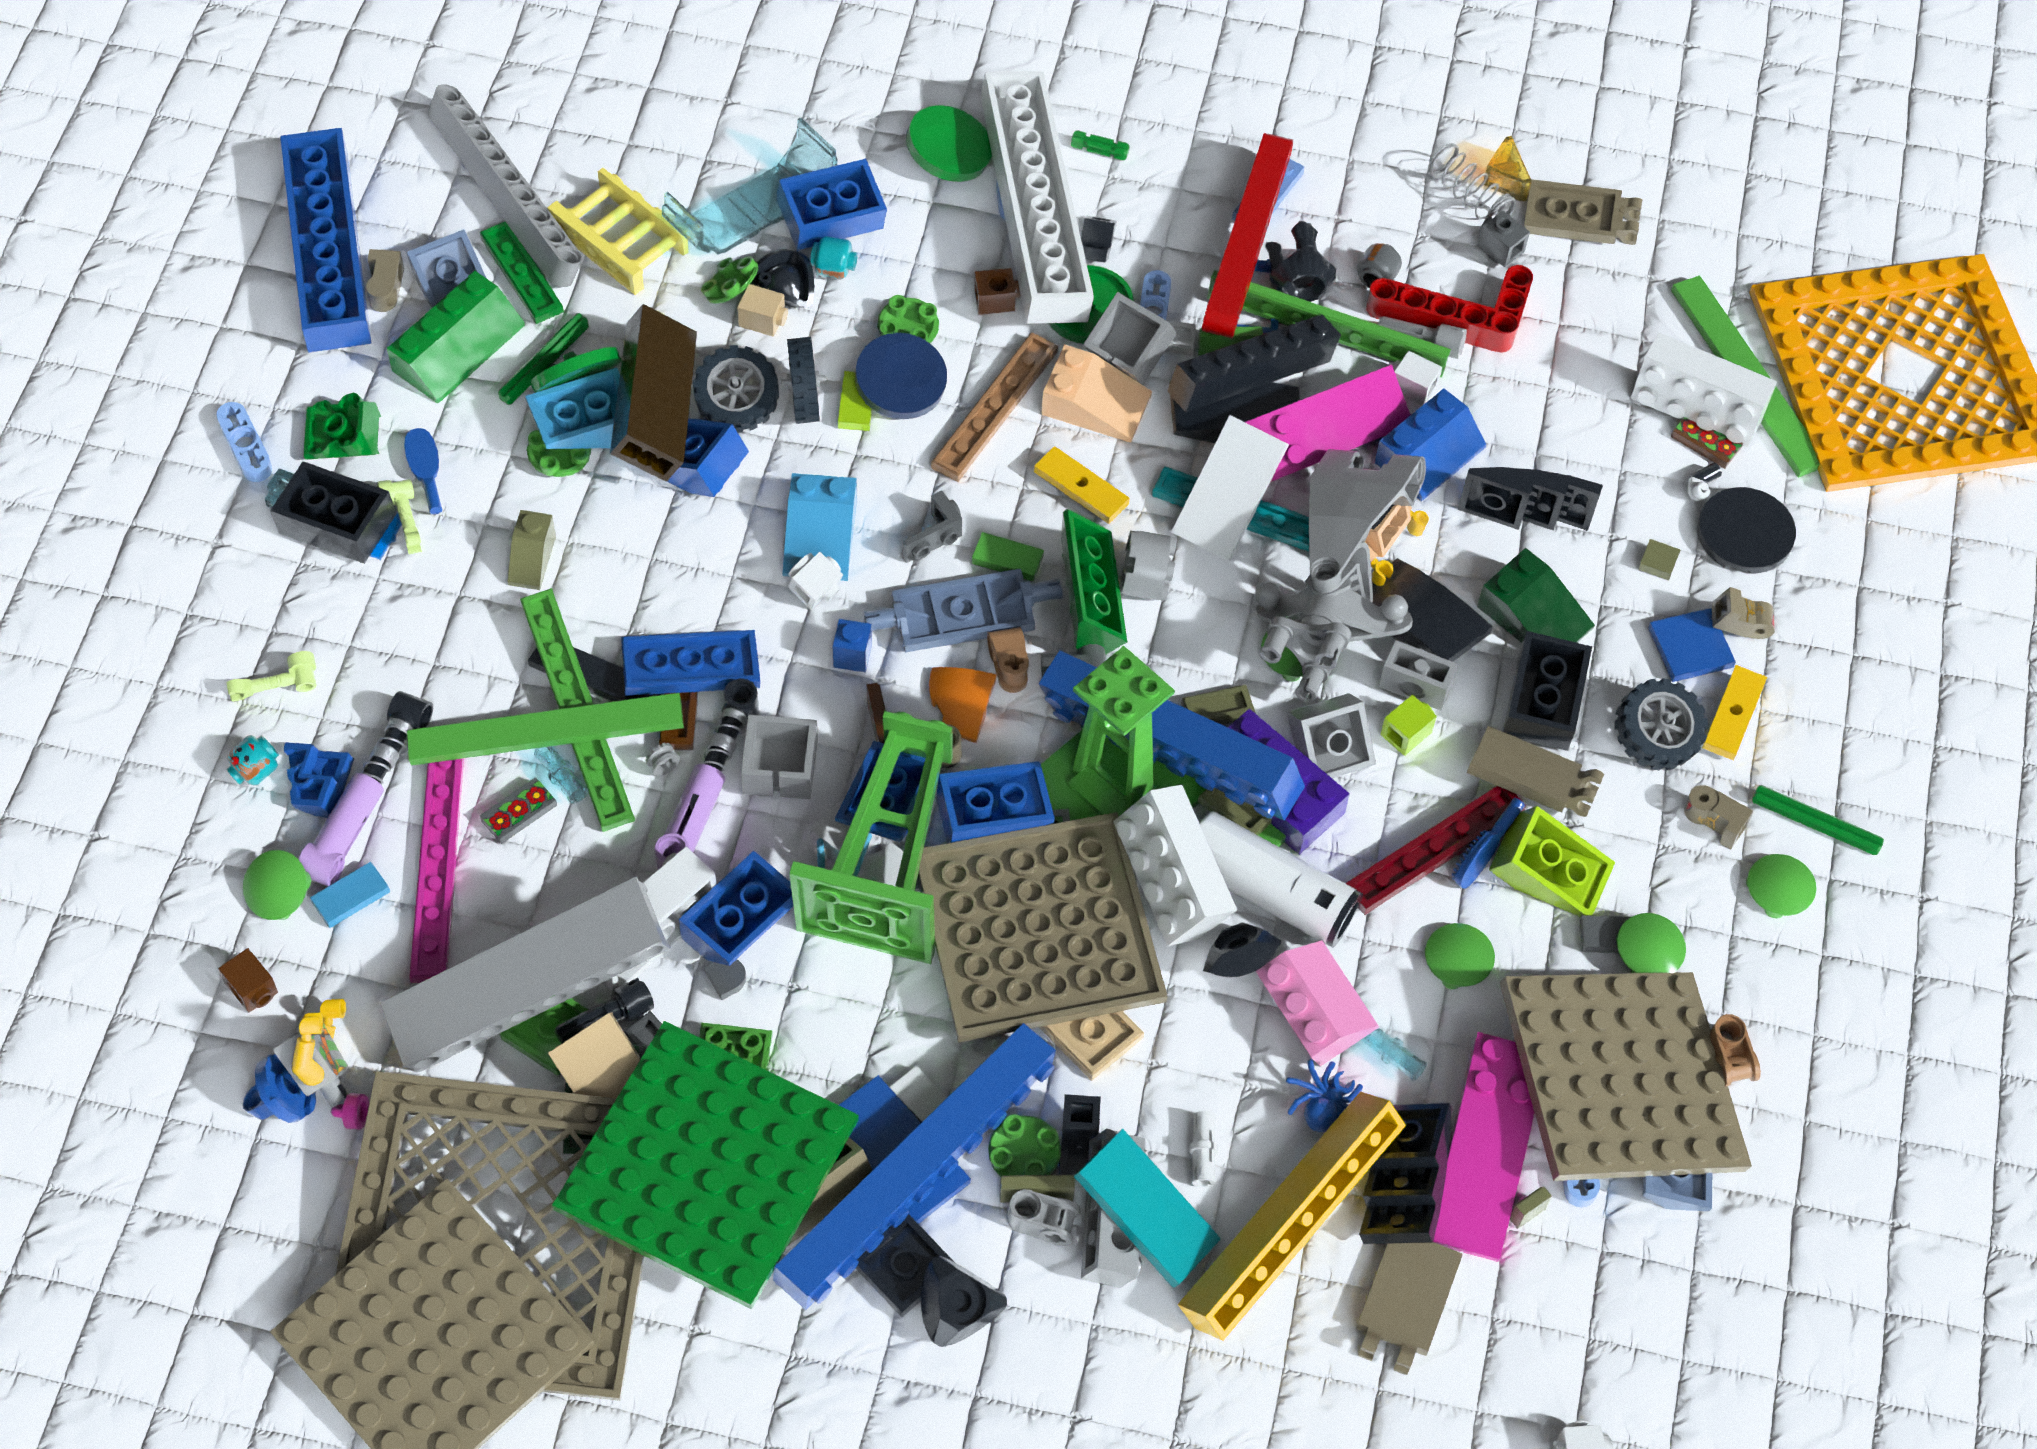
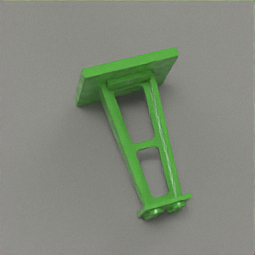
[1041,646,1206,823]
[789,711,953,964]

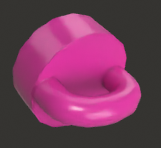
[330,1093,370,1130]

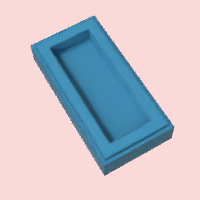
[310,861,390,928]

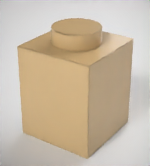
[737,284,788,337]

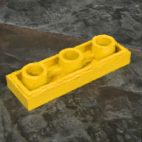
[1034,446,1130,524]
[1702,665,1767,761]

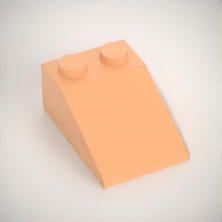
[1041,344,1152,443]

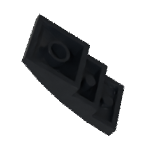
[1169,381,1300,444]
[1458,467,1604,531]
[1372,558,1493,662]
[1359,1103,1452,1244]

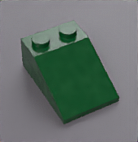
[1477,547,1595,643]

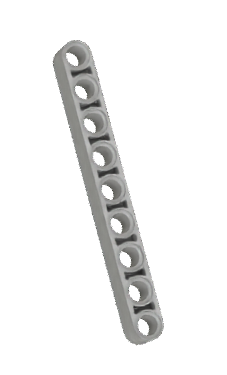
[428,84,582,287]

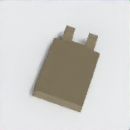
[1524,179,1643,245]
[1466,726,1605,817]
[1356,1242,1463,1375]

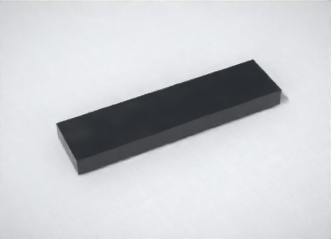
[528,646,661,702]

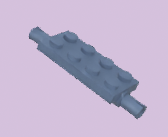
[864,569,1063,653]

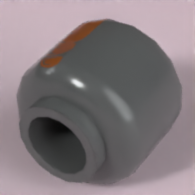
[1357,243,1402,288]

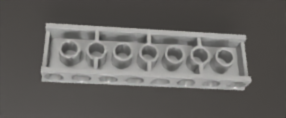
[380,877,671,1072]

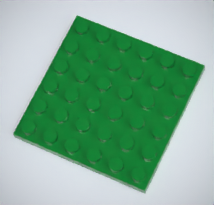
[552,1020,859,1310]

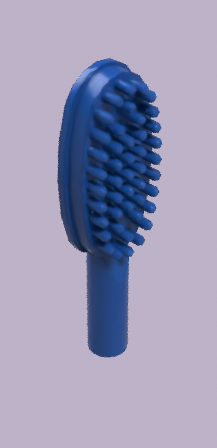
[404,428,442,515]
[1452,797,1525,889]

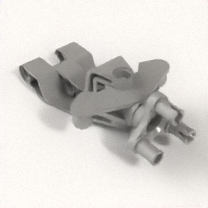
[1255,449,1426,702]

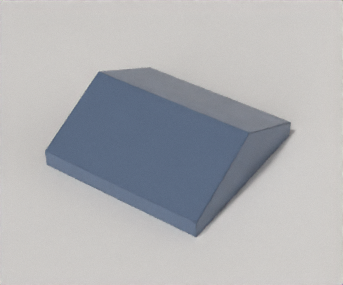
[406,229,487,309]
[1642,1173,1713,1211]

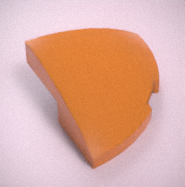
[929,667,996,743]

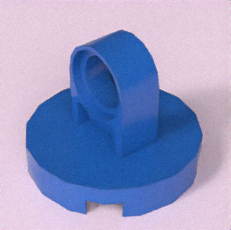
[242,1054,316,1123]

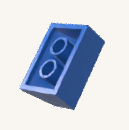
[1375,388,1486,502]
[679,851,793,966]

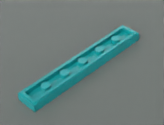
[1152,466,1309,552]

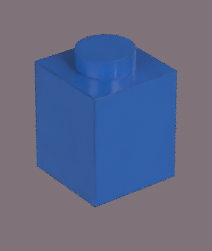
[832,619,872,673]

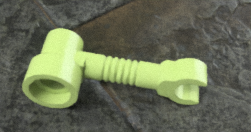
[377,479,422,554]
[226,651,317,701]

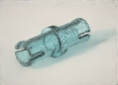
[534,746,588,804]
[1360,1028,1427,1081]

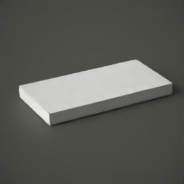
[1171,415,1289,561]

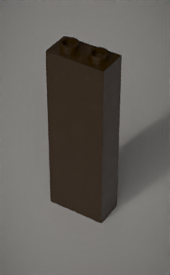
[610,303,697,482]

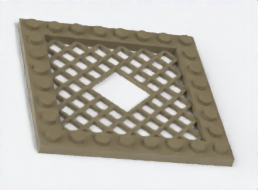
[335,1071,645,1401]

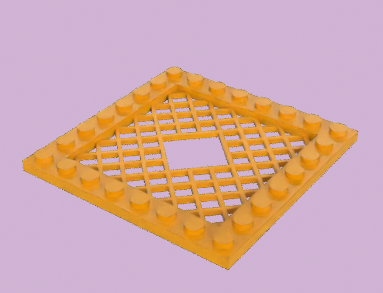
[1749,254,2037,492]

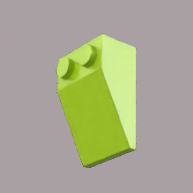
[1489,806,1616,917]

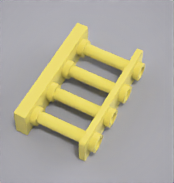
[547,167,689,295]

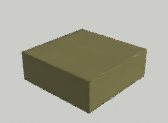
[1638,539,1681,581]
[1510,1186,1552,1229]

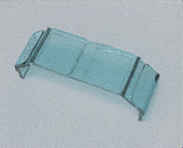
[662,117,838,255]

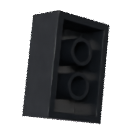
[270,461,396,564]
[1503,631,1593,751]

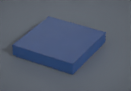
[1648,608,1736,682]

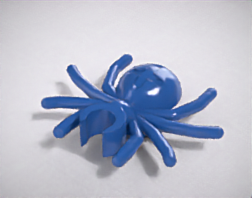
[1286,1059,1363,1132]

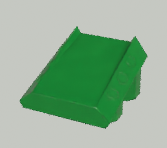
[303,392,381,460]

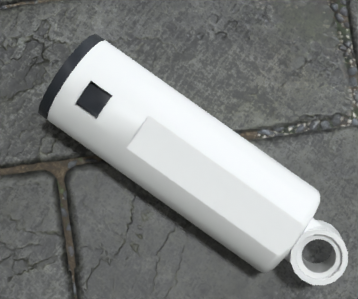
[1195,811,1363,948]

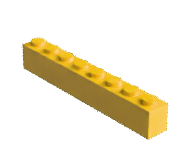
[1177,1091,1406,1341]

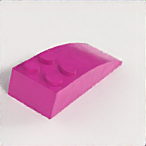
[1245,364,1411,482]
[1433,1032,1535,1262]

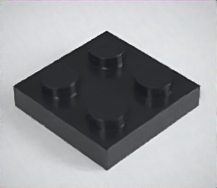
[855,1214,954,1317]

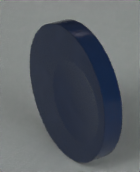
[855,333,948,419]

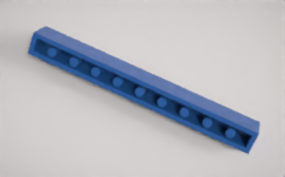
[773,1023,1056,1310]

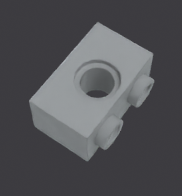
[1379,640,1458,711]

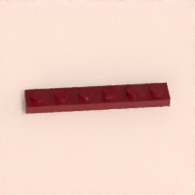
[1345,786,1526,916]

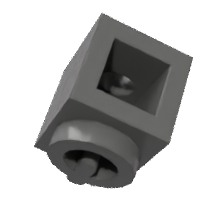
[1478,211,1530,267]

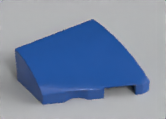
[284,742,354,818]

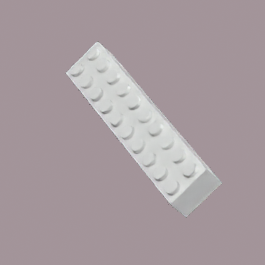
[980,71,1094,324]

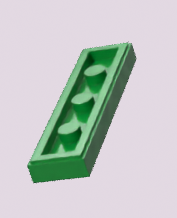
[480,221,564,324]

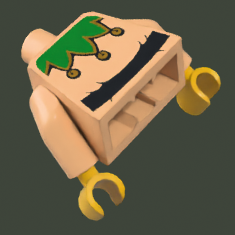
[1365,505,1429,586]

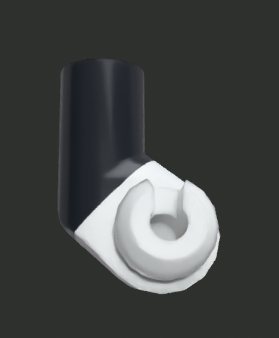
[1687,463,1722,501]

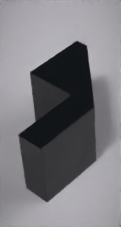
[1081,215,1117,263]
[1059,1094,1101,1180]

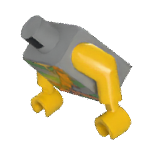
[273,999,349,1107]

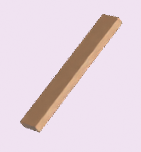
[931,332,1058,482]

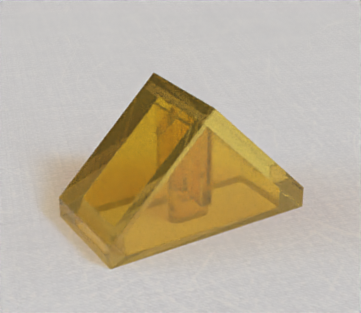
[1484,136,1532,202]

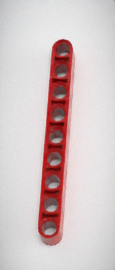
[1202,132,1294,339]

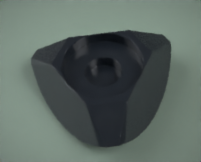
[744,249,815,308]
[1203,922,1282,977]
[921,1256,1007,1347]

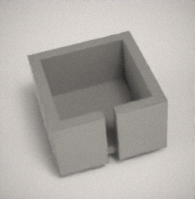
[1083,292,1177,385]
[741,715,818,799]

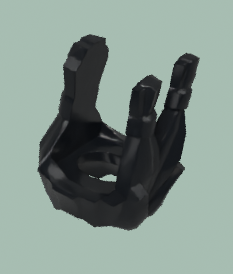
[1265,221,1337,302]

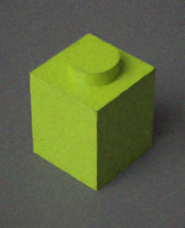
[1380,694,1437,756]

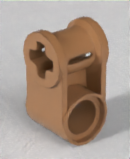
[987,627,1029,693]
[1710,1014,1761,1087]

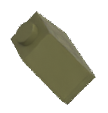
[507,510,556,591]

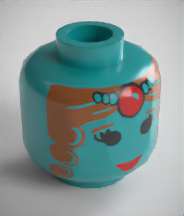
[810,236,858,280]
[226,735,279,786]

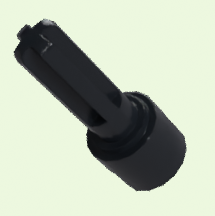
[555,977,654,1044]

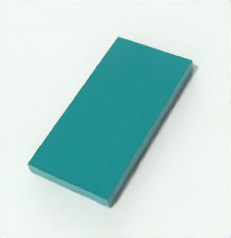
[1074,1128,1221,1288]

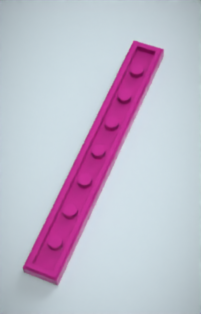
[409,758,464,983]

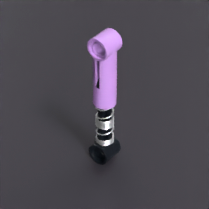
[654,678,759,870]
[299,691,434,886]

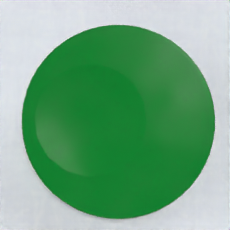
[906,105,992,182]
[1048,265,1134,344]
[530,347,622,393]

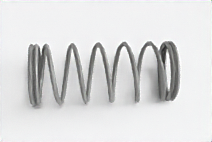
[1427,143,1516,221]

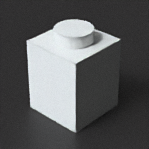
[1392,351,1442,406]

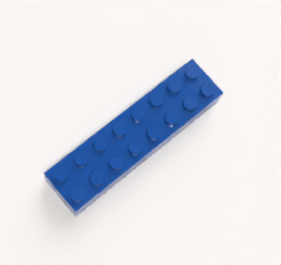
[280,127,372,353]
[1038,650,1305,821]

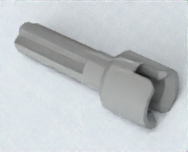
[1378,317,1467,360]

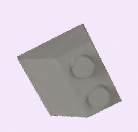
[1287,693,1377,779]

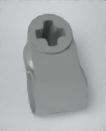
[1007,1189,1081,1246]

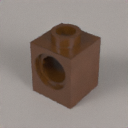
[974,268,1021,315]
[218,948,278,1013]

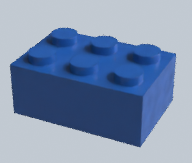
[776,158,887,251]

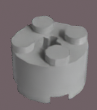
[1120,530,1177,601]

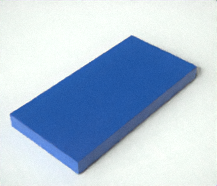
[621,630,761,696]
[839,1075,971,1224]

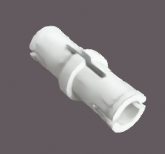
[1190,1111,1218,1188]

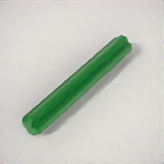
[498,313,589,405]
[1752,785,1884,855]

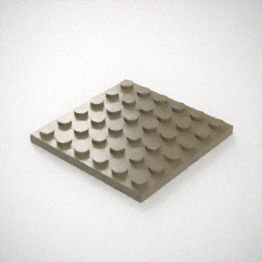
[918,812,1168,1043]
[1499,972,1752,1181]
[270,1178,595,1449]

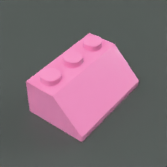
[1256,940,1379,1067]

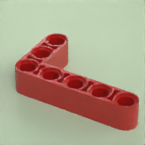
[1366,265,1533,353]

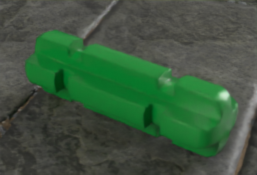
[1071,130,1130,161]

